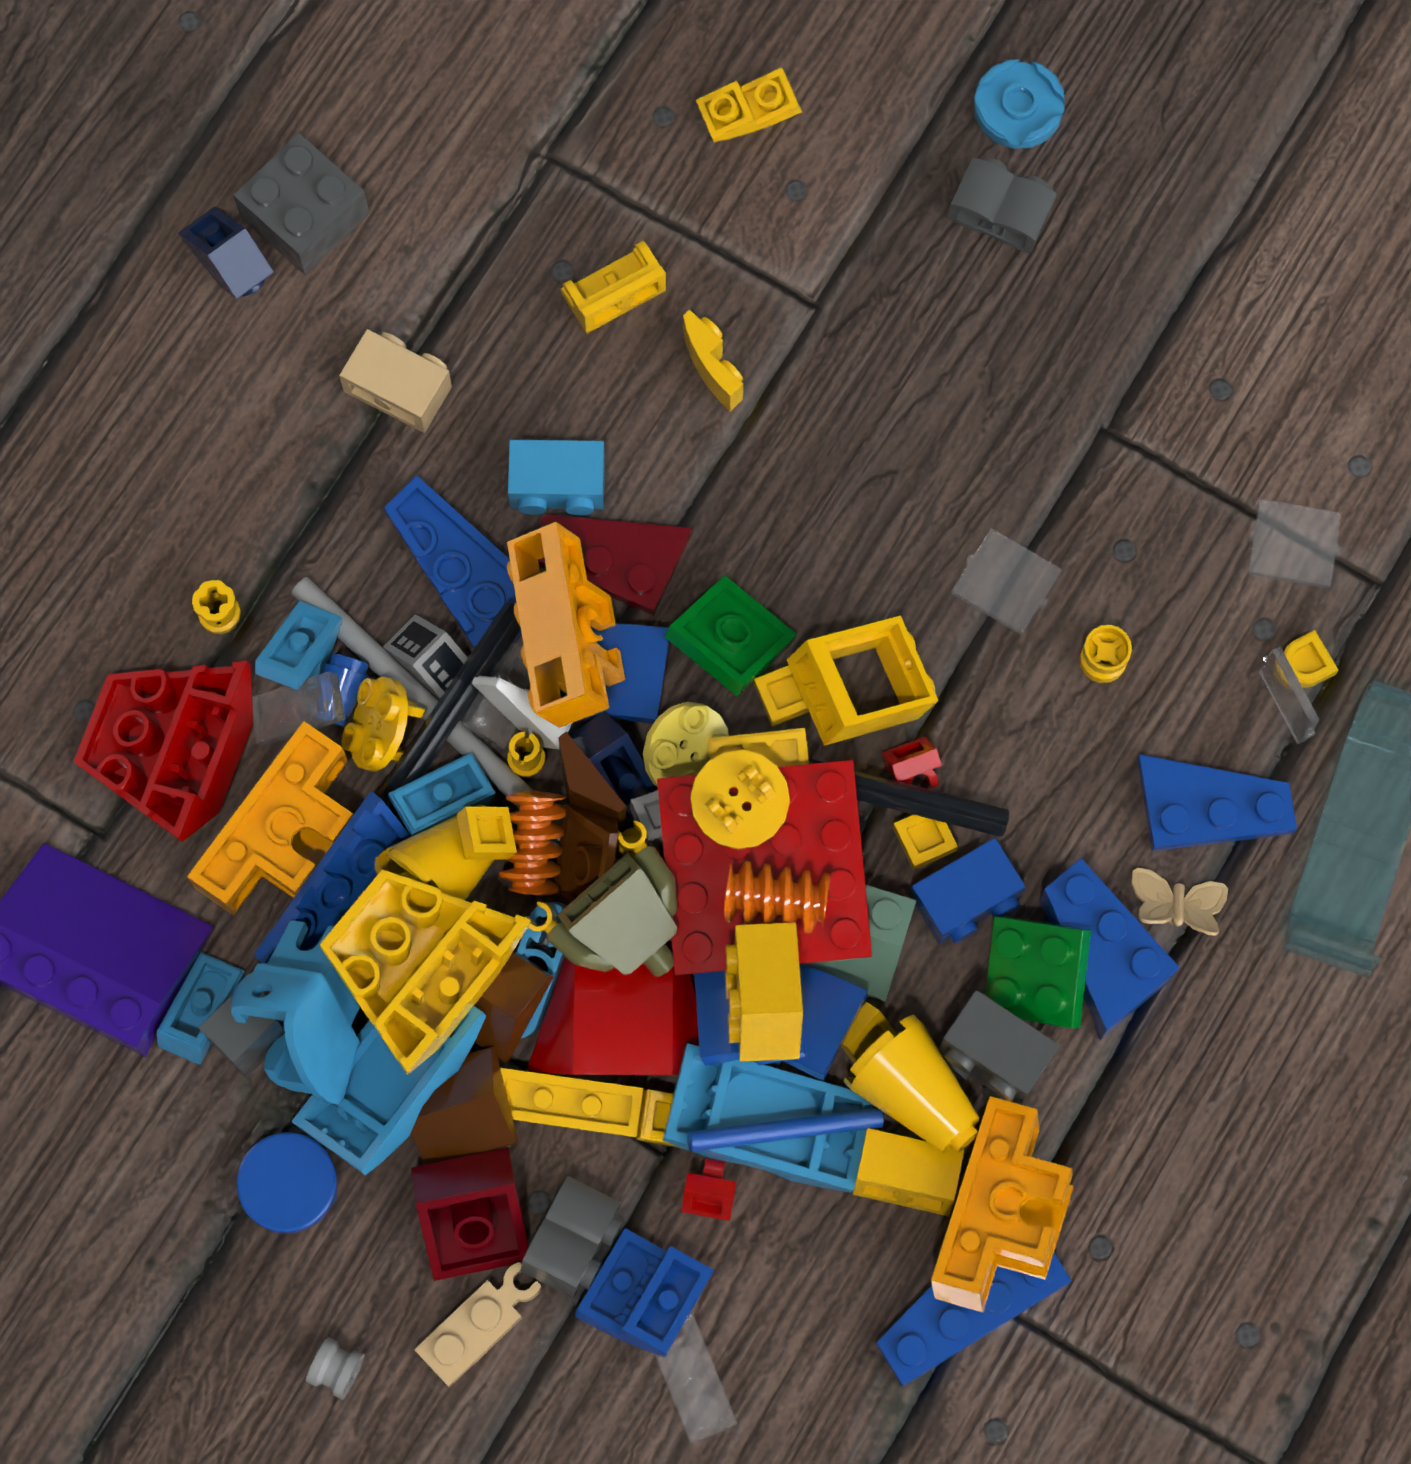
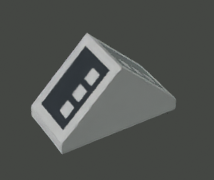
[383,614,468,700]

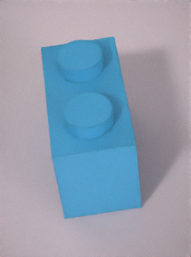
[508,440,605,515]

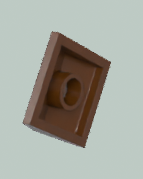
[558,732,626,833]
[552,805,619,906]
[474,951,554,1062]
[411,1047,519,1165]

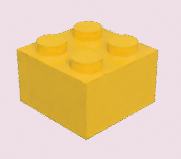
[725,923,803,1062]

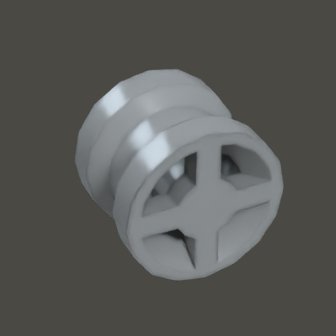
[306,1337,365,1400]

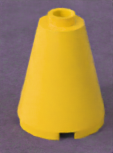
[374,805,494,900]
[844,1014,980,1153]

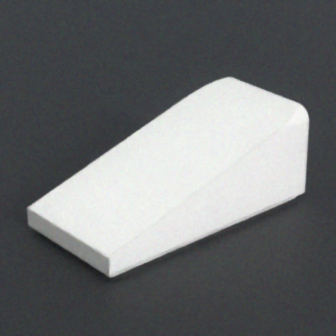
[472,676,572,750]

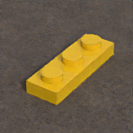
[500,1068,645,1137]

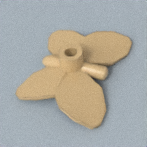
[1131,868,1228,936]

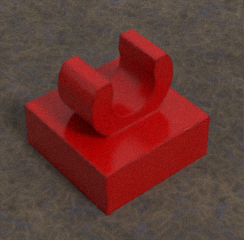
[881,736,942,789]
[681,1158,736,1221]

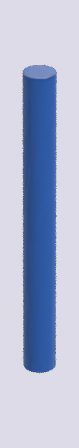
[687,1108,883,1152]

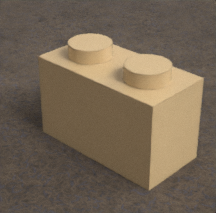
[339,329,452,433]

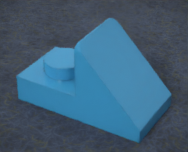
[255,601,342,690]

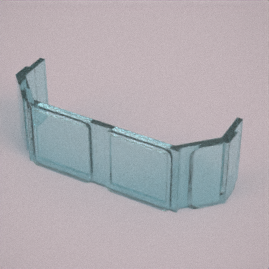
[1283,680,1411,978]

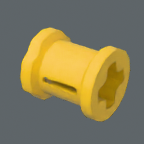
[192,580,241,634]

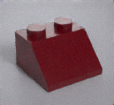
[411,1147,529,1281]

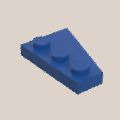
[1137,754,1297,851]

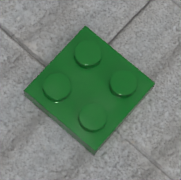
[664,575,797,697]
[985,916,1091,1029]

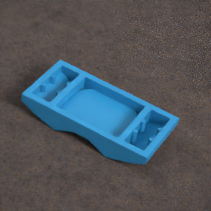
[291,1006,486,1175]
[663,1043,873,1193]

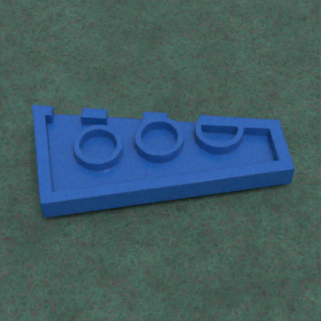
[384,475,522,653]
[876,1253,1072,1387]

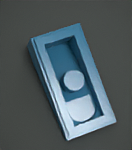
[388,753,495,836]
[157,952,245,1064]

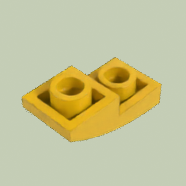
[696,67,802,142]
[683,310,743,412]

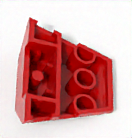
[73,661,253,842]
[526,938,699,1075]

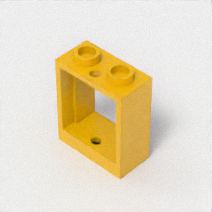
[787,616,939,746]

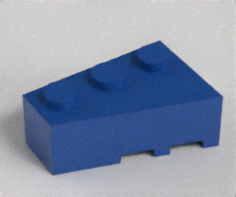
[1039,858,1180,1040]

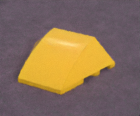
[320,869,531,1075]

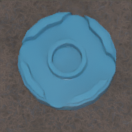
[974,59,1065,149]

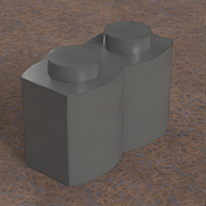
[947,157,1057,253]
[521,1176,624,1298]

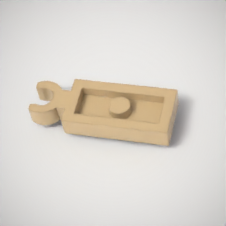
[414,1262,542,1388]

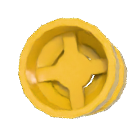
[1079,625,1132,683]

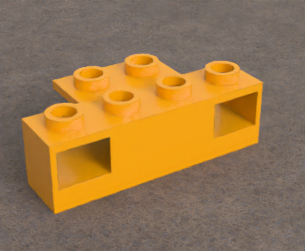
[507,522,625,728]
[187,721,354,916]
[931,1096,1074,1313]

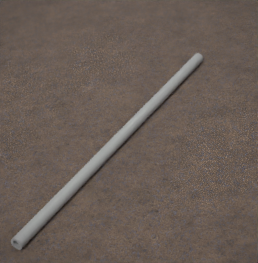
[291,577,695,976]

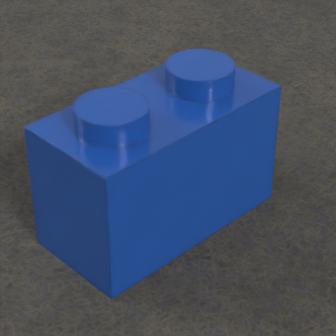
[909,838,1026,945]

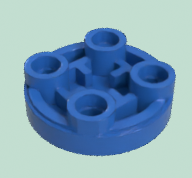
[237,1133,338,1234]

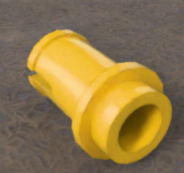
[507,732,545,777]

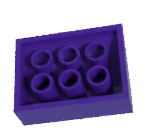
[0,843,215,1057]

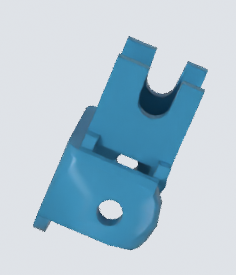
[231,920,360,1104]

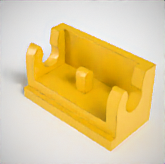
[561,241,666,334]
[852,1128,964,1216]

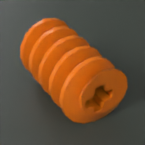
[499,791,567,895]
[724,861,830,934]

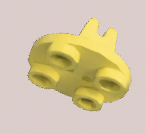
[642,702,729,787]

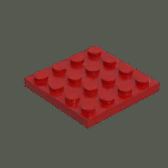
[657,760,872,976]

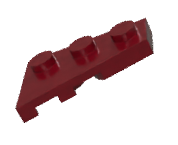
[537,514,692,616]

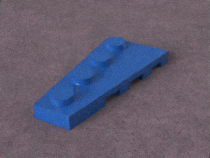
[254,791,411,963]

